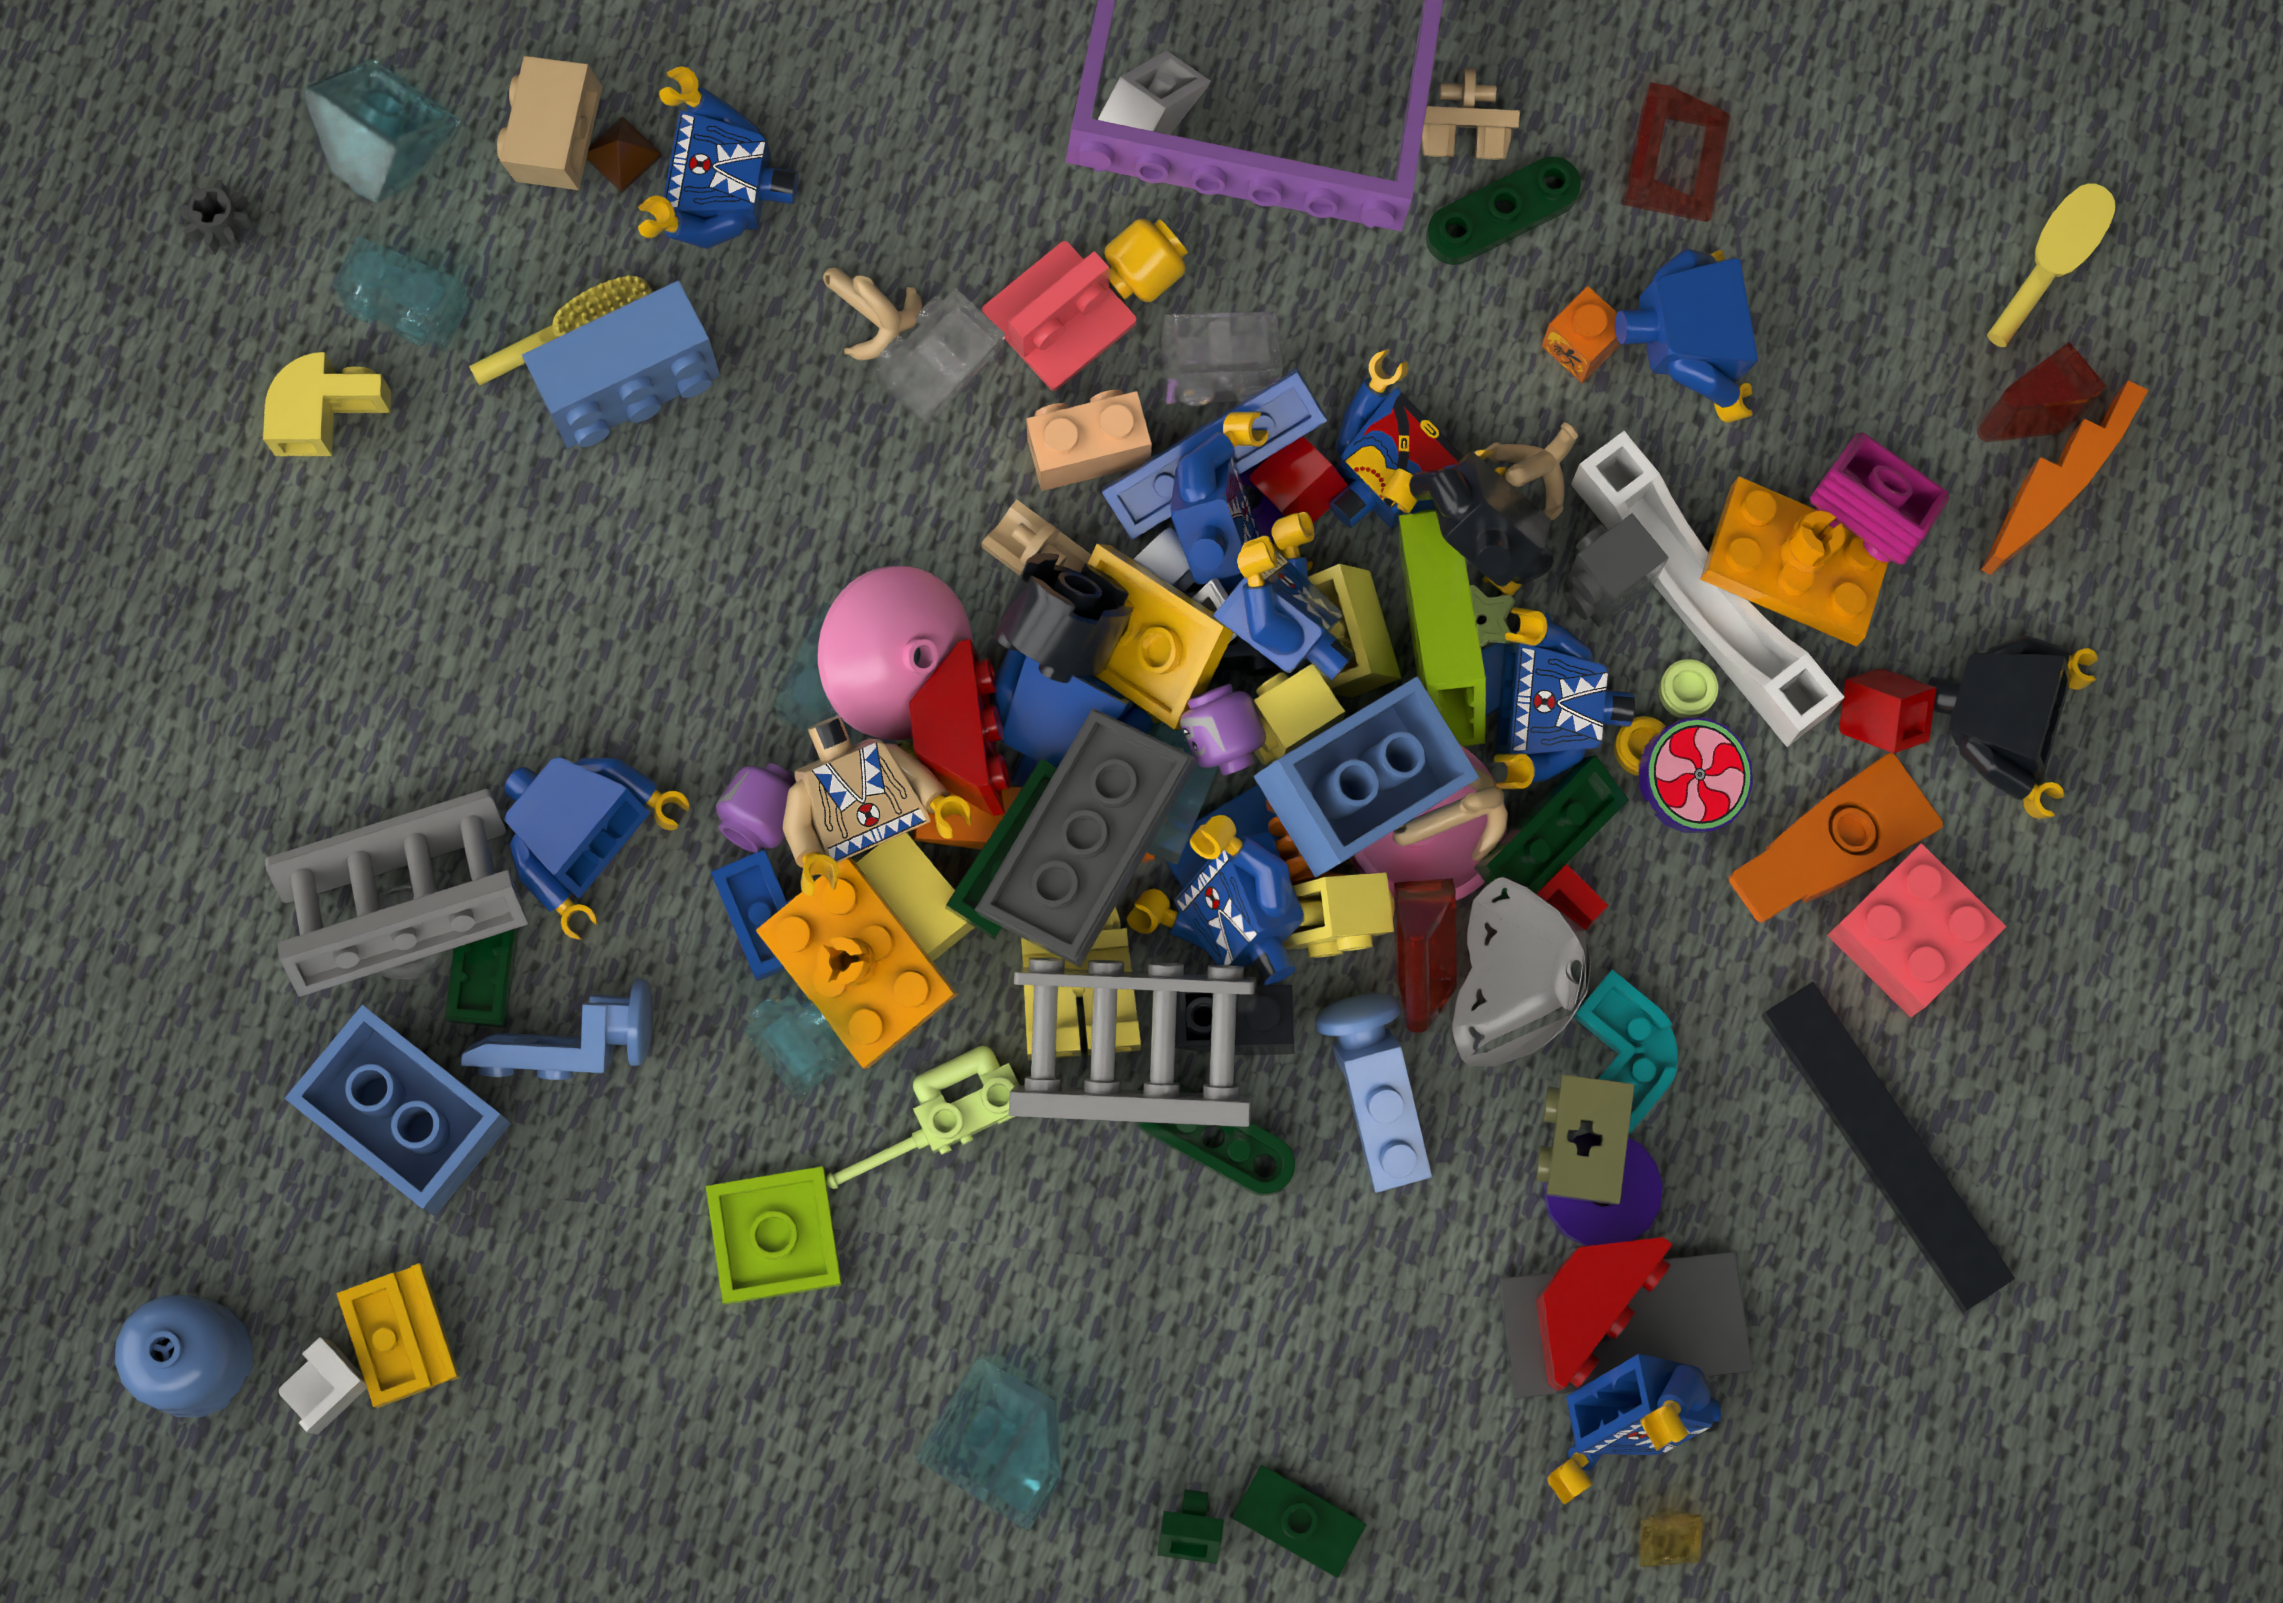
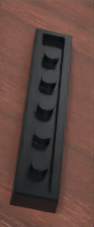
[1761,982,2015,1312]

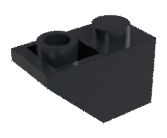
[1175,985,1295,1055]

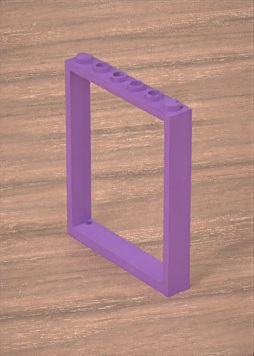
[1066,0,1443,232]

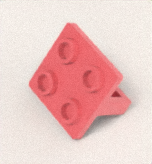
[982,241,1136,391]

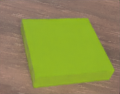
[706,1166,842,1305]

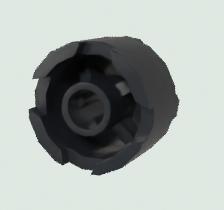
[996,553,1133,683]

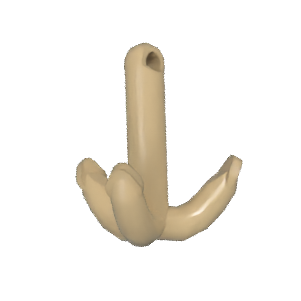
[823,267,922,360]
[1486,422,1578,520]
[1393,768,1508,862]

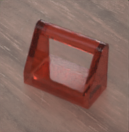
[1622,82,1731,222]
[1977,342,2106,442]
[1394,878,1457,1033]

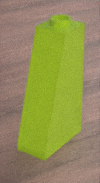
[1399,510,1486,746]

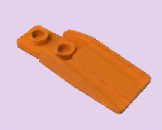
[1729,753,1943,923]

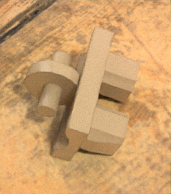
[1421,68,1520,160]
[981,499,1091,576]

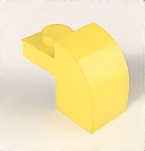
[263,352,391,456]

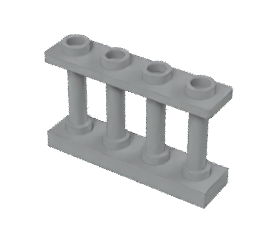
[265,789,528,997]
[1009,957,1256,1127]

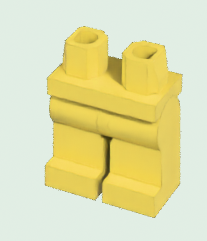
[1021,906,1141,1061]

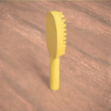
[1987,183,2115,347]
[469,275,653,386]

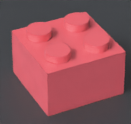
[1827,843,2007,1018]

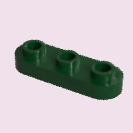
[1426,157,1581,265]
[1135,1080,1295,1196]

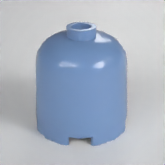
[115,1295,253,1417]

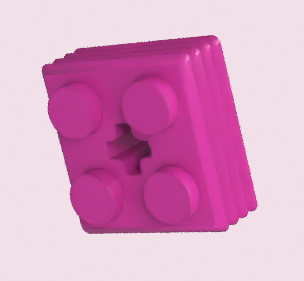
[1810,432,1950,564]

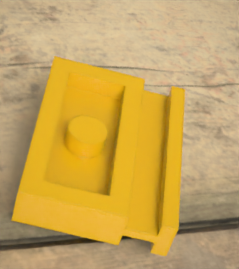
[336,1263,461,1408]

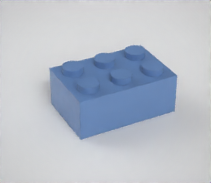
[522,280,720,449]
[1253,676,1480,878]
[285,1005,511,1216]

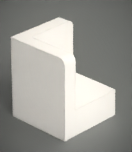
[279,1337,367,1435]

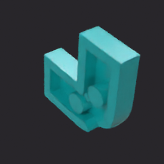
[1573,969,1678,1136]

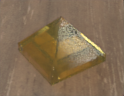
[1639,1510,1703,1567]

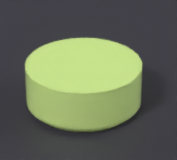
[1658,659,1718,719]

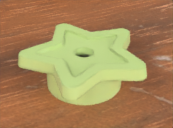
[1470,585,1515,648]

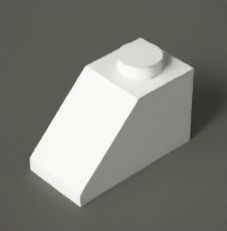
[1098,50,1211,135]

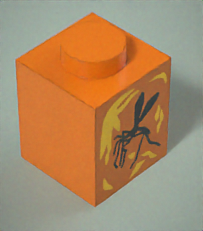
[1541,286,1621,383]

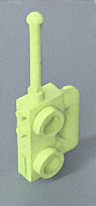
[826,1046,1019,1189]

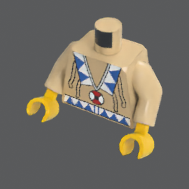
[782,716,971,896]

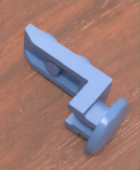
[461,978,653,1080]
[1315,993,1432,1193]

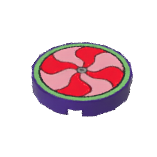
[1639,718,1753,833]

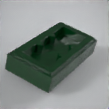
[444,928,519,1028]
[1231,1465,1367,1578]

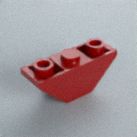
[909,639,1010,816]
[1536,1237,1673,1392]

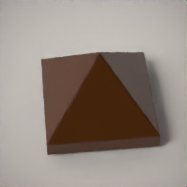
[586,117,662,193]

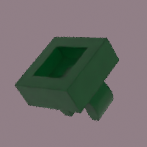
[1157,1489,1224,1564]

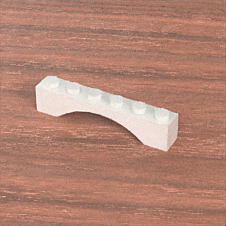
[1571,431,1844,747]

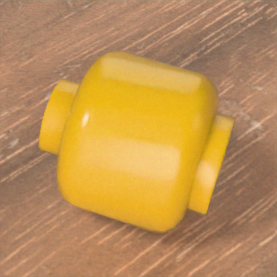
[1104,218,1188,302]

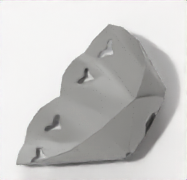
[1451,877,1591,1066]

